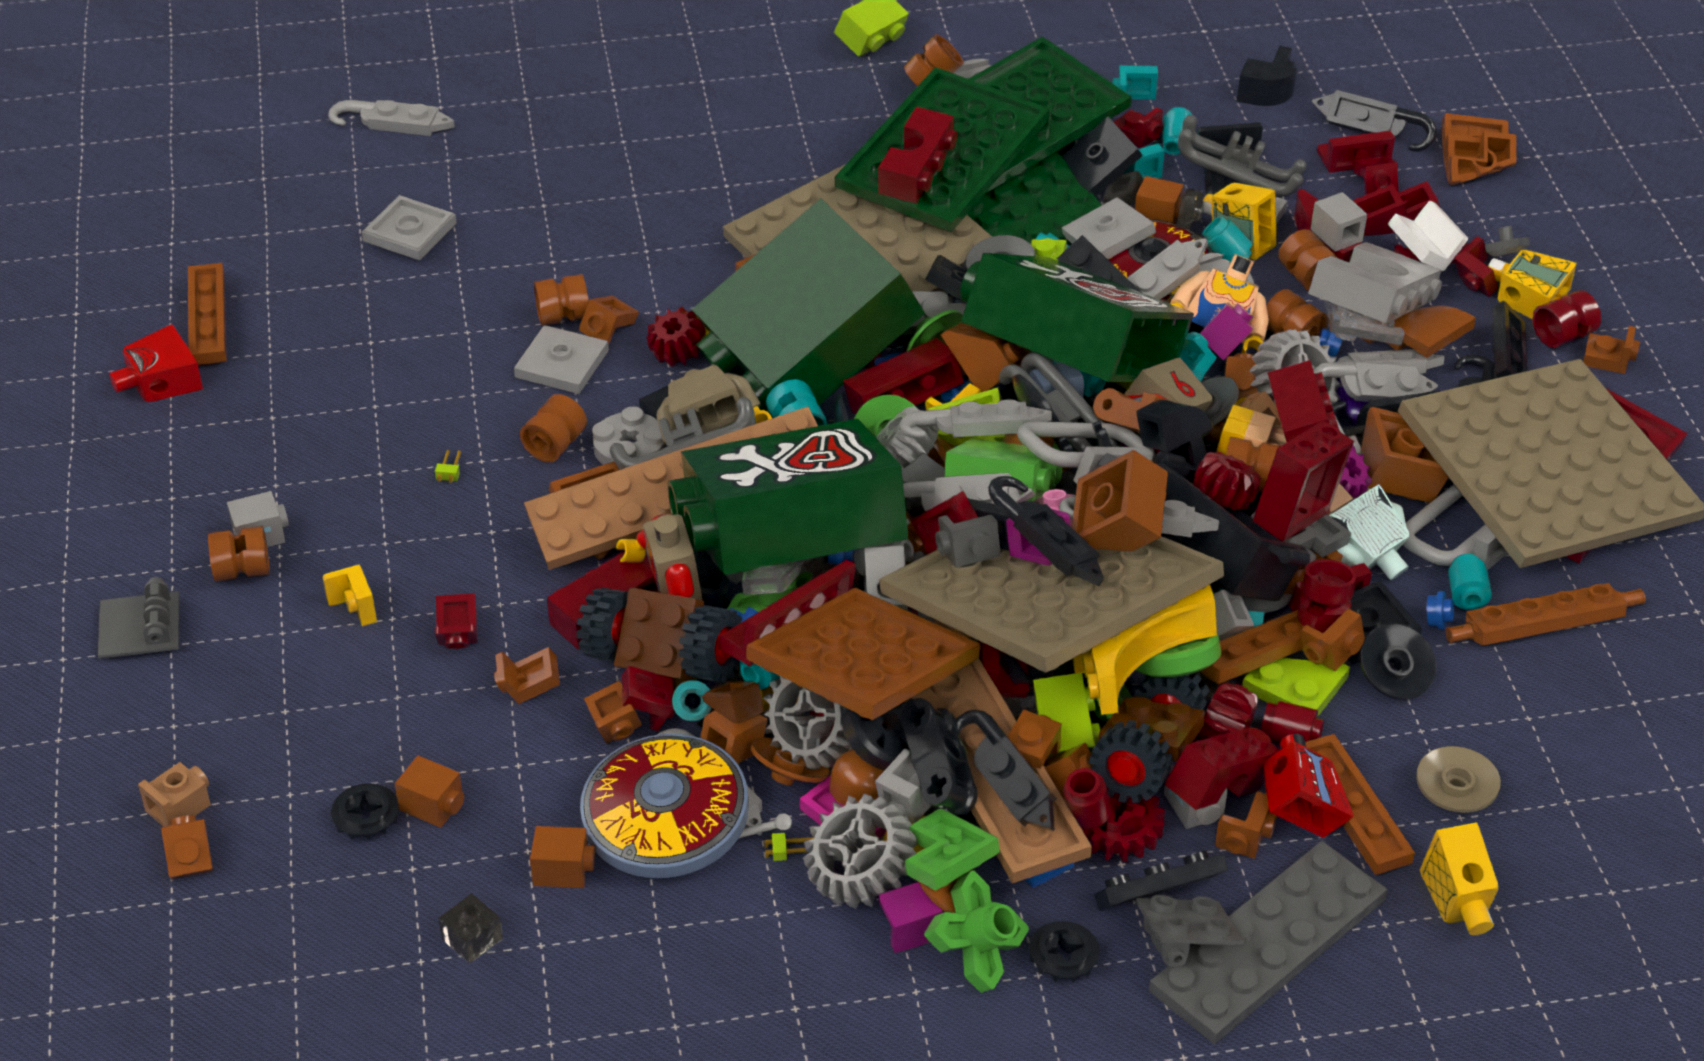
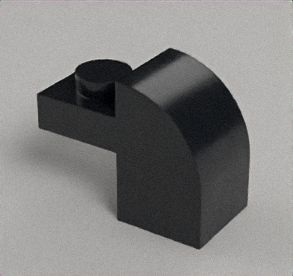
[1237,46,1297,106]
[1136,399,1213,468]

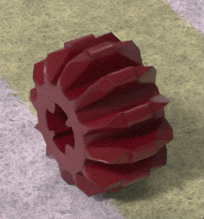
[646,306,707,367]
[1193,452,1261,510]
[1199,682,1258,740]

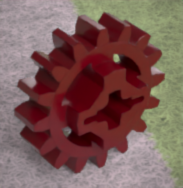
[1080,787,1165,862]

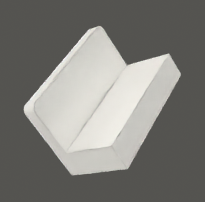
[1388,201,1468,271]

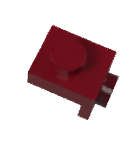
[1454,236,1499,298]
[435,593,478,649]

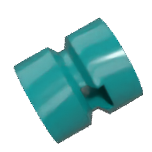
[766,379,828,426]

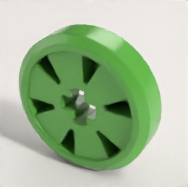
[1135,634,1221,677]

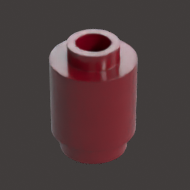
[1261,701,1324,742]
[1063,768,1112,828]

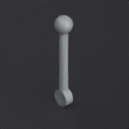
[738,813,792,839]

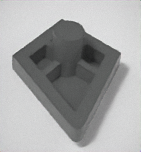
[1485,226,1530,258]

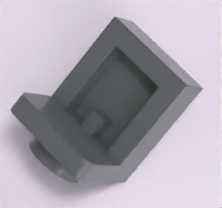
[935,514,1001,568]

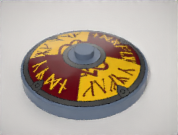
[580,734,749,878]

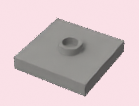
[362,195,457,260]
[1062,197,1156,259]
[514,325,609,394]

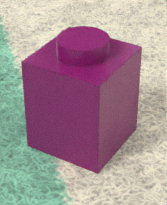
[1199,302,1254,360]

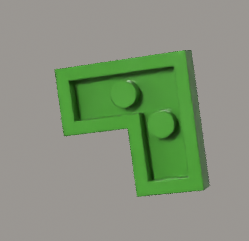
[905,808,1000,891]

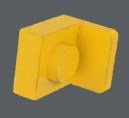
[322,564,377,626]

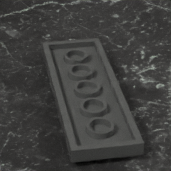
[1149,841,1388,1045]

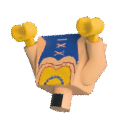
[1170,254,1269,353]

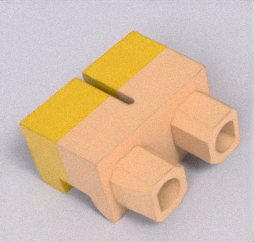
[1217,404,1287,455]

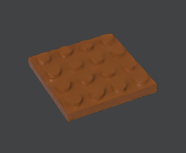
[746,588,980,720]

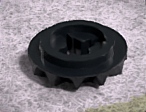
[331,783,399,840]
[1030,921,1100,983]

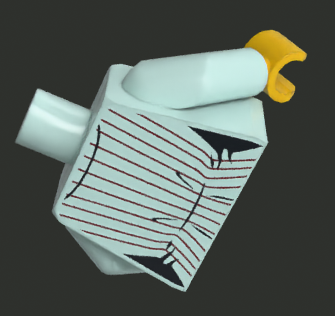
[1329,484,1409,581]

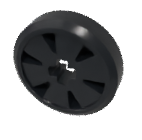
[841,697,913,770]

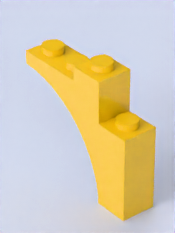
[1072,584,1217,715]

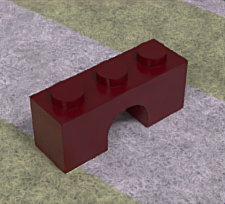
[878,107,957,204]
[1164,727,1279,810]

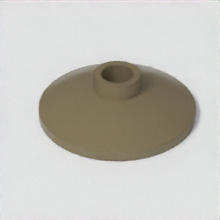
[1416,746,1501,813]

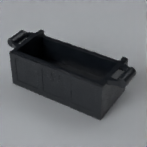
[1155,452,1310,601]

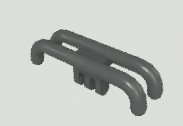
[1178,115,1307,196]
[999,352,1119,452]
[610,397,756,470]

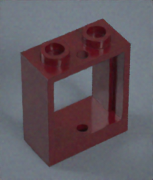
[1253,421,1354,542]

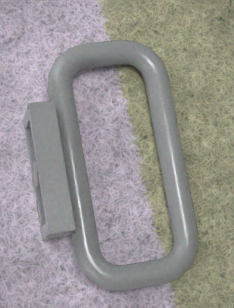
[1017,422,1156,483]
[1403,484,1508,571]

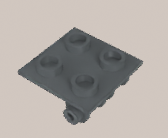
[98,577,179,659]
[1135,895,1245,967]

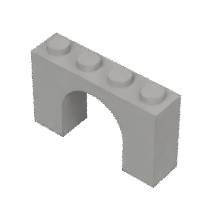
[1308,242,1442,323]

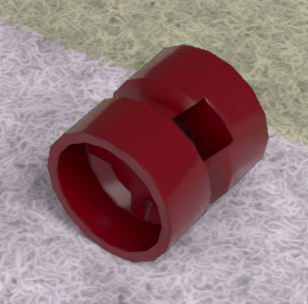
[1532,290,1601,348]
[1297,559,1357,633]

